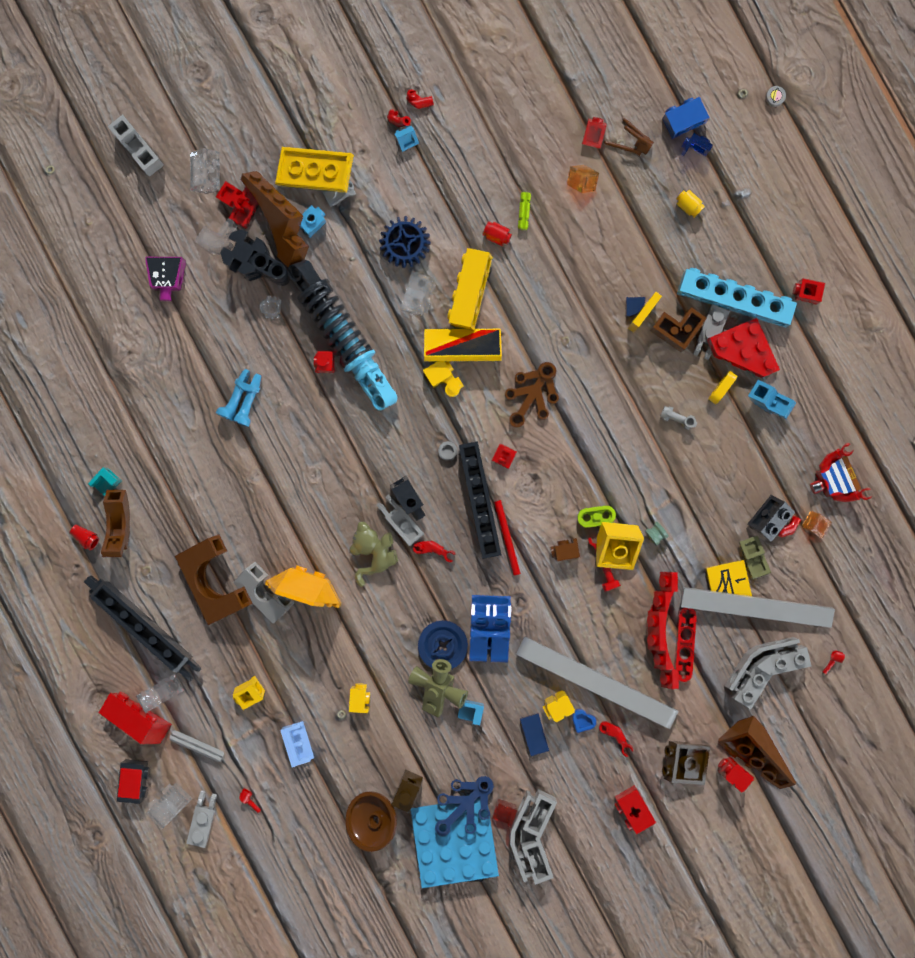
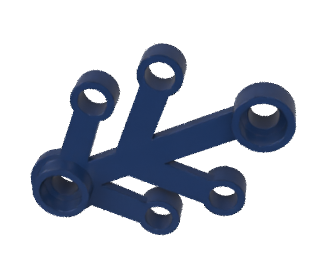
[435,776,494,837]

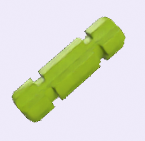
[518,192,531,230]

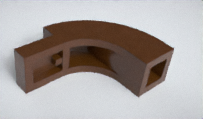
[101,490,130,558]

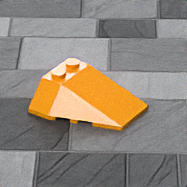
[265,565,341,608]

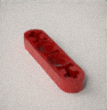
[674,607,697,682]

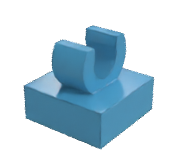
[395,125,419,152]

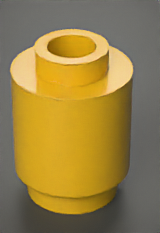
[676,190,705,218]

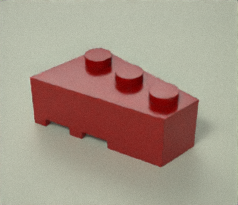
[98,692,172,744]

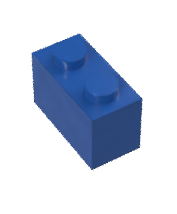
[662,97,710,139]

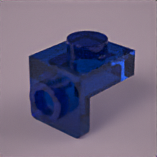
[681,133,713,157]

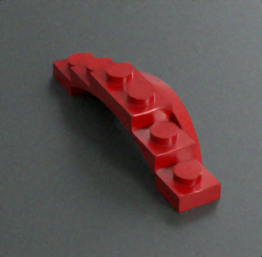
[646,572,679,689]

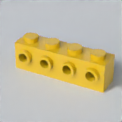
[447,248,493,331]

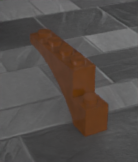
[240,171,309,267]

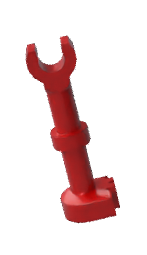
[588,537,621,592]

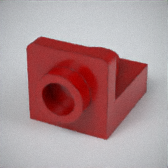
[582,117,607,148]

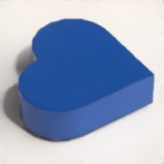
[572,709,596,733]

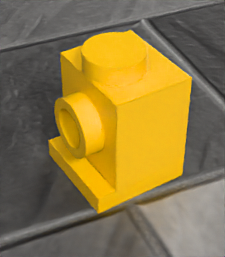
[233,676,265,710]
[349,683,370,713]

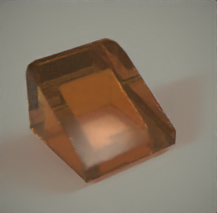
[802,511,832,539]

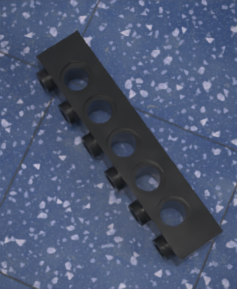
[459,441,502,559]

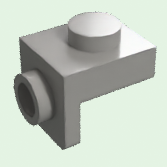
[322,180,356,206]

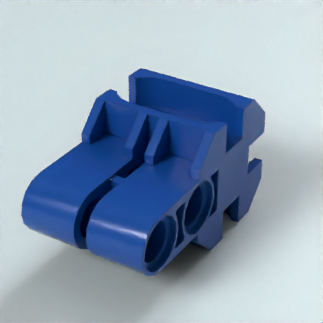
[469,595,511,663]

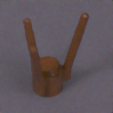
[604,118,654,156]

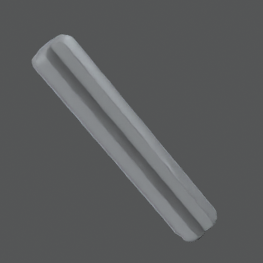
[169,730,224,762]

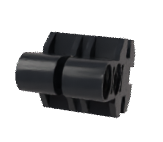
[220,229,291,286]

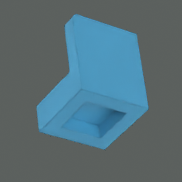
[458,700,484,725]

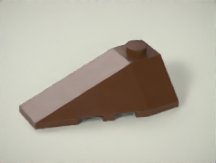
[718,716,796,789]

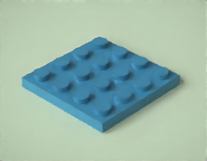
[411,798,499,888]

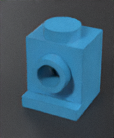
[300,205,326,238]

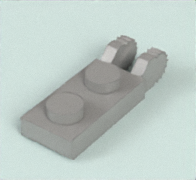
[693,304,730,360]
[377,494,424,546]
[186,791,217,848]

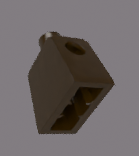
[391,769,423,813]

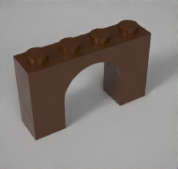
[175,534,253,625]

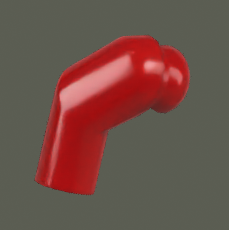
[387,109,411,128]
[778,515,801,537]

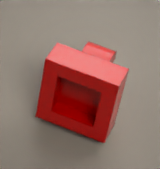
[491,444,517,469]

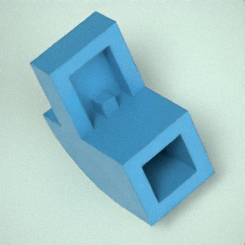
[748,380,796,419]

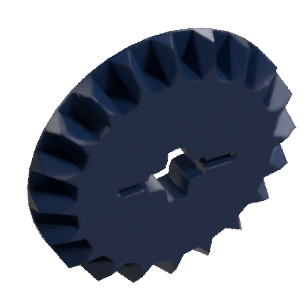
[418,620,468,669]

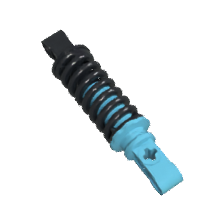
[288,260,397,411]

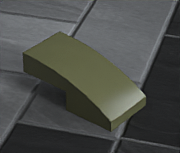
[739,536,771,580]

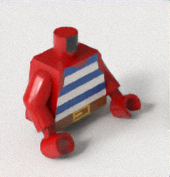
[810,443,873,502]

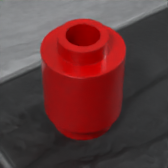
[482,221,512,246]

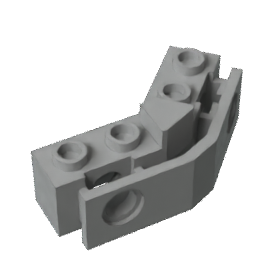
[725,637,811,709]
[509,789,557,885]

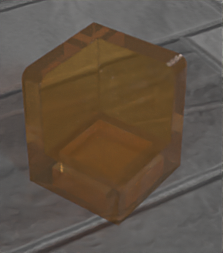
[567,165,599,193]

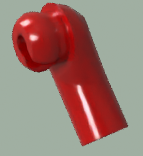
[406,89,434,109]

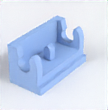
[280,721,314,767]

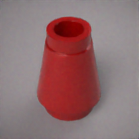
[69,524,100,550]

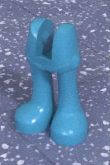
[216,369,262,427]

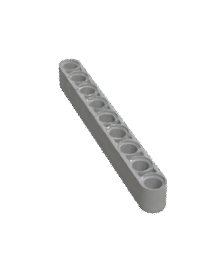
[516,637,679,729]

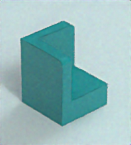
[88,467,122,496]

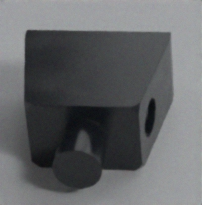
[390,476,425,521]

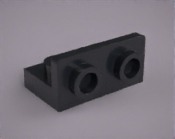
[747,495,795,541]

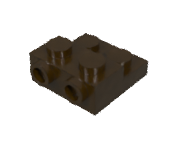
[662,741,710,785]

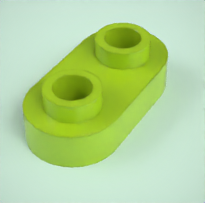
[577,506,616,527]

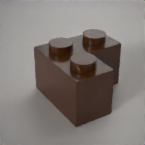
[650,307,707,352]

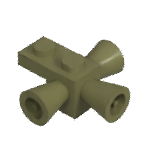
[408,659,468,718]

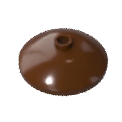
[346,791,397,852]

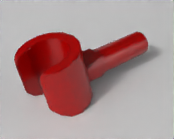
[822,650,845,674]
[239,788,261,813]

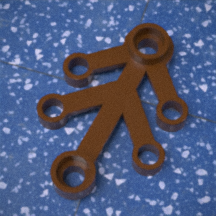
[505,362,559,428]

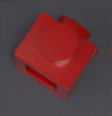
[793,278,825,305]
[313,351,335,373]

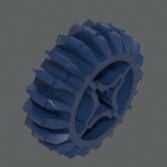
[379,216,431,268]

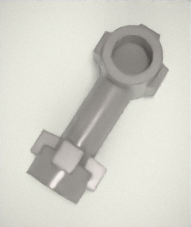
[660,406,697,430]

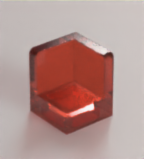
[492,799,517,828]

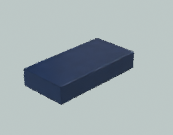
[520,713,549,756]

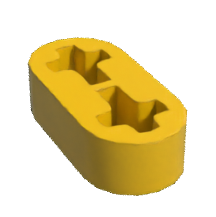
[708,370,738,405]

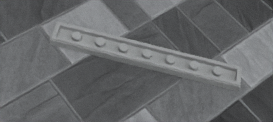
[680,587,835,628]

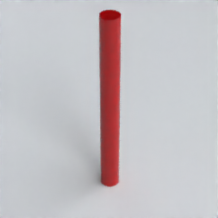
[494,500,521,576]

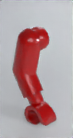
[413,541,456,562]
[599,721,634,757]

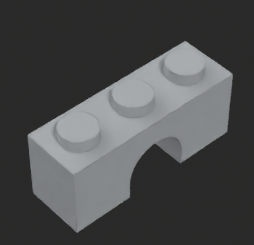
[108,114,164,177]
[233,562,295,624]

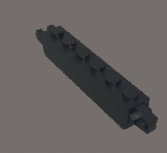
[84,575,201,681]

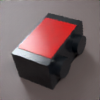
[116,759,150,804]

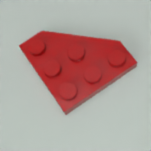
[706,318,780,378]

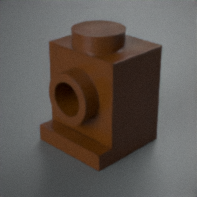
[550,538,580,561]

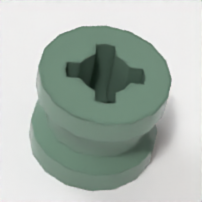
[645,522,669,546]

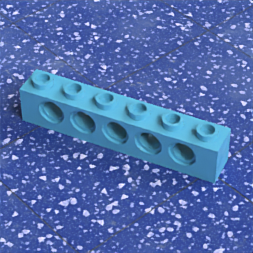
[677,268,797,328]

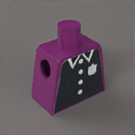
[145,257,186,301]

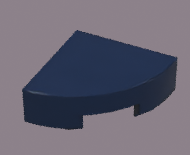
[626,297,645,317]

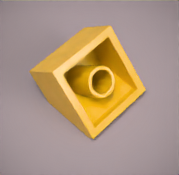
[596,522,644,570]

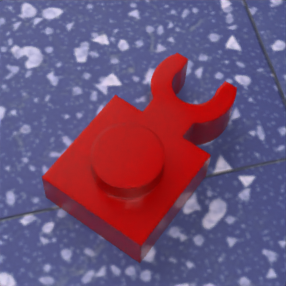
[216,181,250,211]

